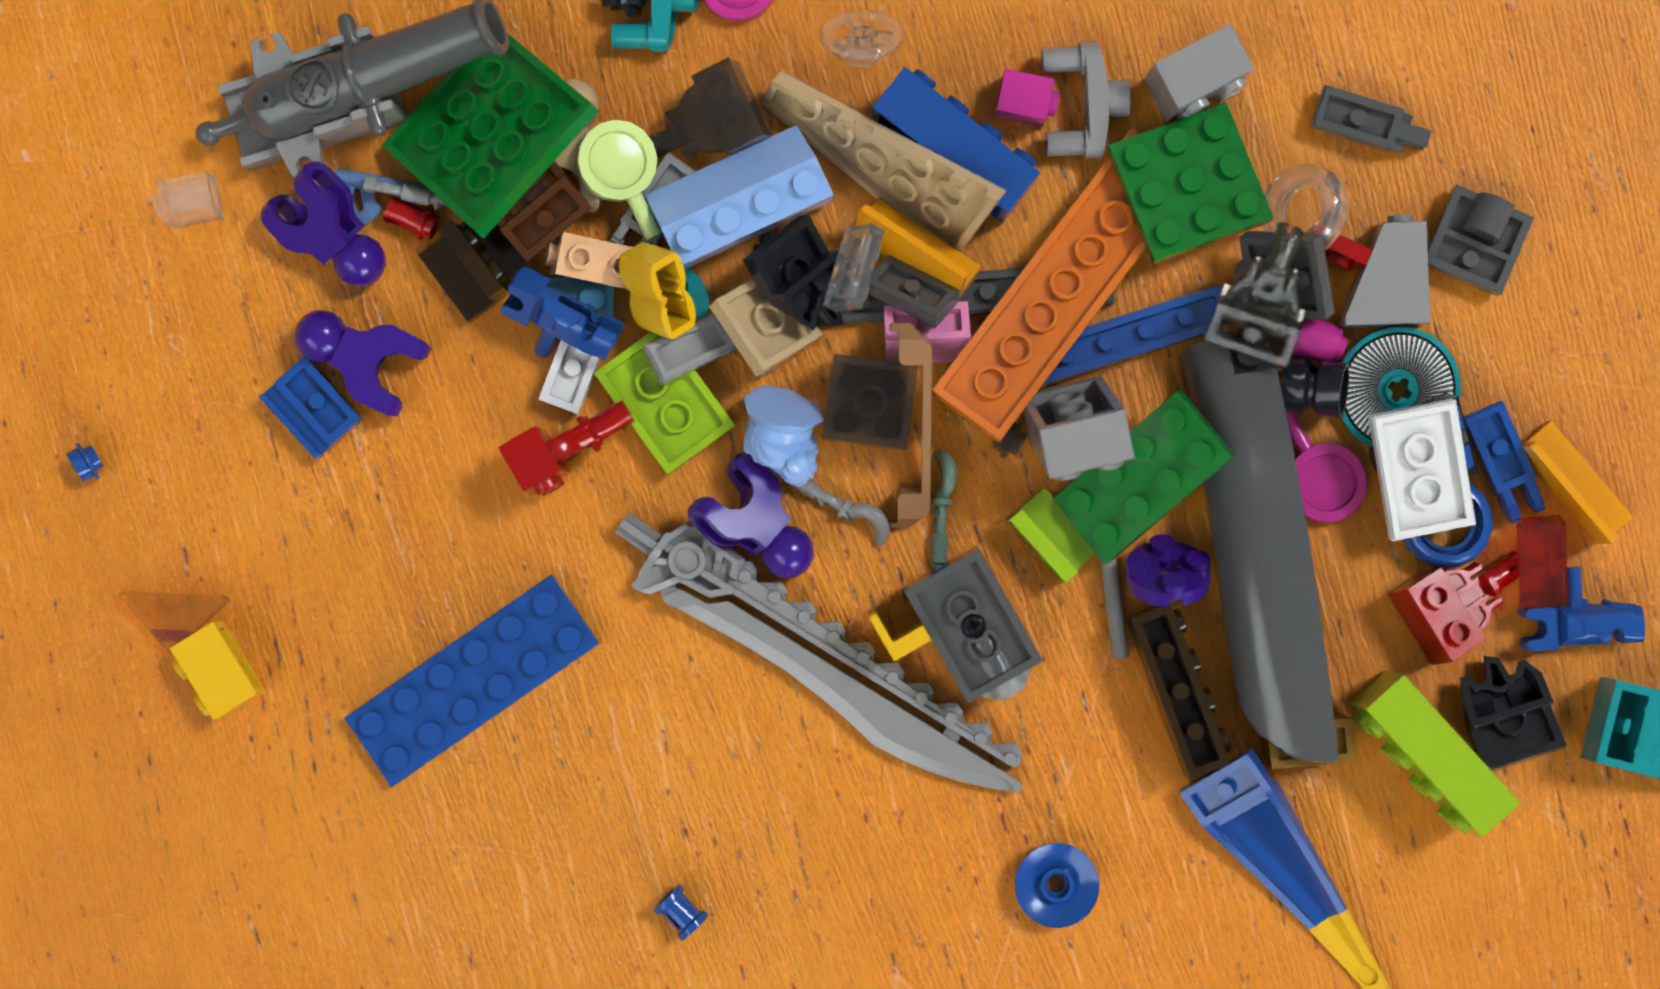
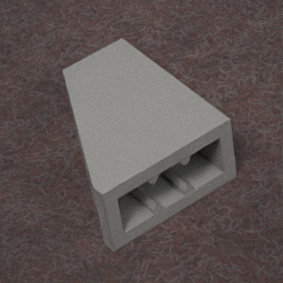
[1337,215,1430,329]

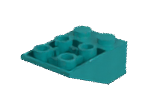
[1580,677,1660,779]

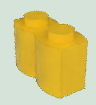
[619,242,696,340]

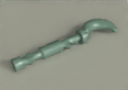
[930,450,957,570]

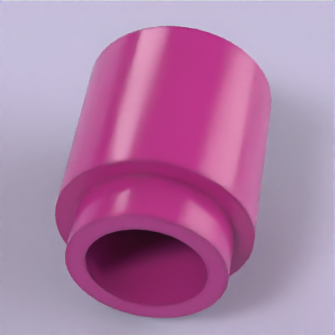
[1281,317,1348,364]

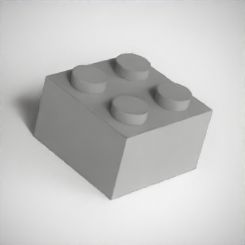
[1144,24,1254,123]

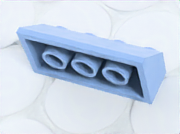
[645,125,834,270]

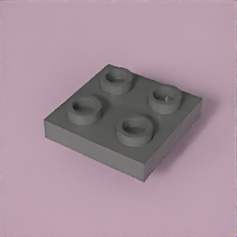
[1427,185,1534,296]
[1233,231,1335,320]

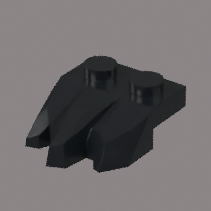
[743,214,857,331]
[1460,656,1567,771]

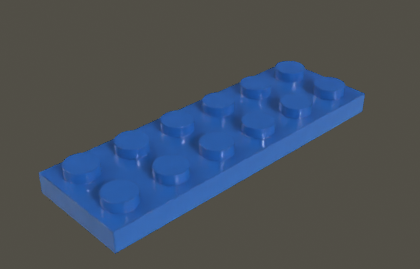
[344,574,600,787]

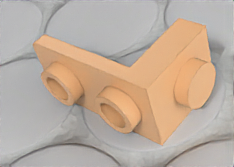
[544,232,633,290]

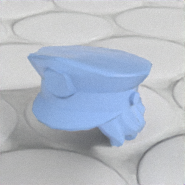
[743,385,824,487]

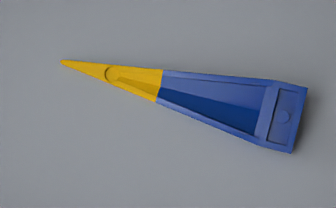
[1179,748,1391,989]

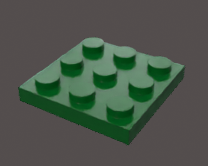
[1107,103,1274,265]

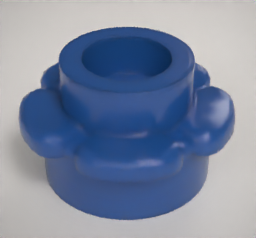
[66,443,104,483]

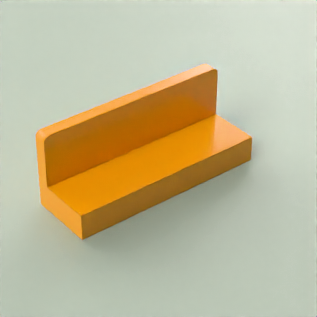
[853,198,982,299]
[1522,421,1633,544]

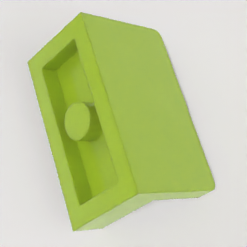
[1007,489,1096,583]

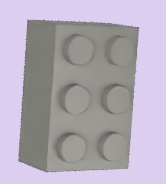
[1023,376,1134,481]

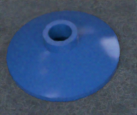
[1015,843,1099,928]

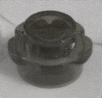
[991,421,1027,459]

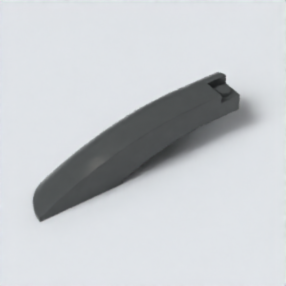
[1180,334,1339,763]

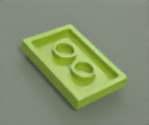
[594,332,736,475]

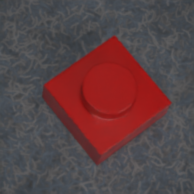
[1324,232,1373,272]

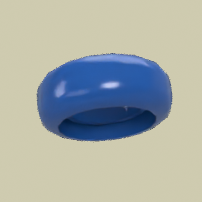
[1402,482,1493,568]

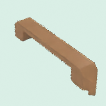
[888,323,932,528]

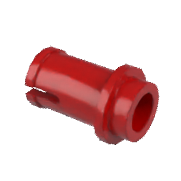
[383,196,440,240]

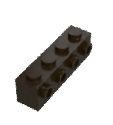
[1125,603,1231,779]

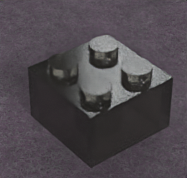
[822,354,918,451]

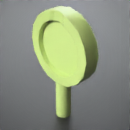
[575,120,661,240]

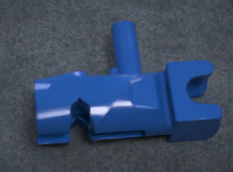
[500,267,625,361]
[1517,566,1645,651]

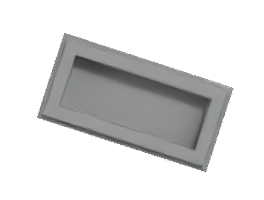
[642,313,737,386]

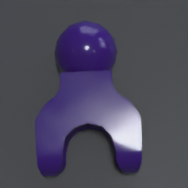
[261,162,386,287]
[294,310,432,416]
[687,453,814,578]

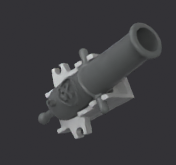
[195,0,509,179]

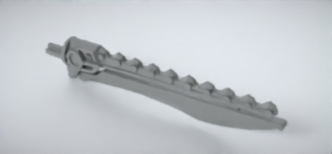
[615,512,1023,793]

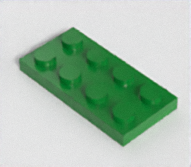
[1053,390,1235,564]

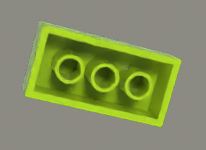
[1348,670,1521,838]

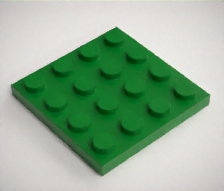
[382,33,599,239]

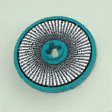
[1341,326,1461,447]

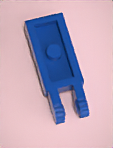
[1464,401,1545,524]

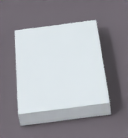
[1368,398,1476,541]

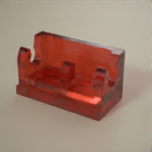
[1516,515,1569,608]

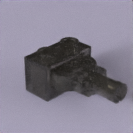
[648,57,773,158]
[1205,222,1306,368]

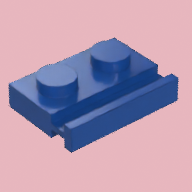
[259,356,363,459]

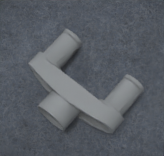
[1041,41,1131,159]

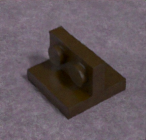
[418,219,535,323]

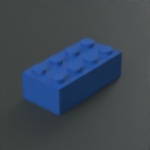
[872,67,1040,224]

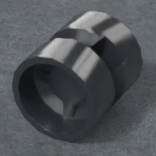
[1280,357,1349,418]

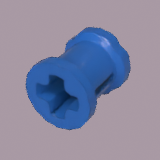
[653,884,708,941]

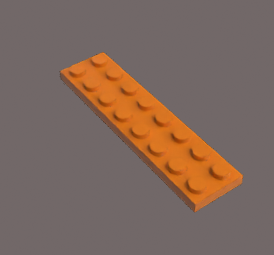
[932,127,1146,443]

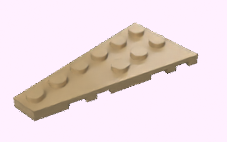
[761,71,1006,252]

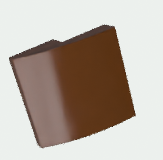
[497,160,592,262]

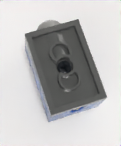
[904,546,1043,703]

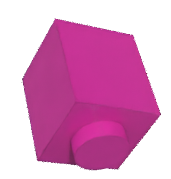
[994,69,1060,127]

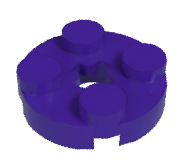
[1126,534,1211,607]

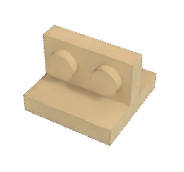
[709,279,823,378]

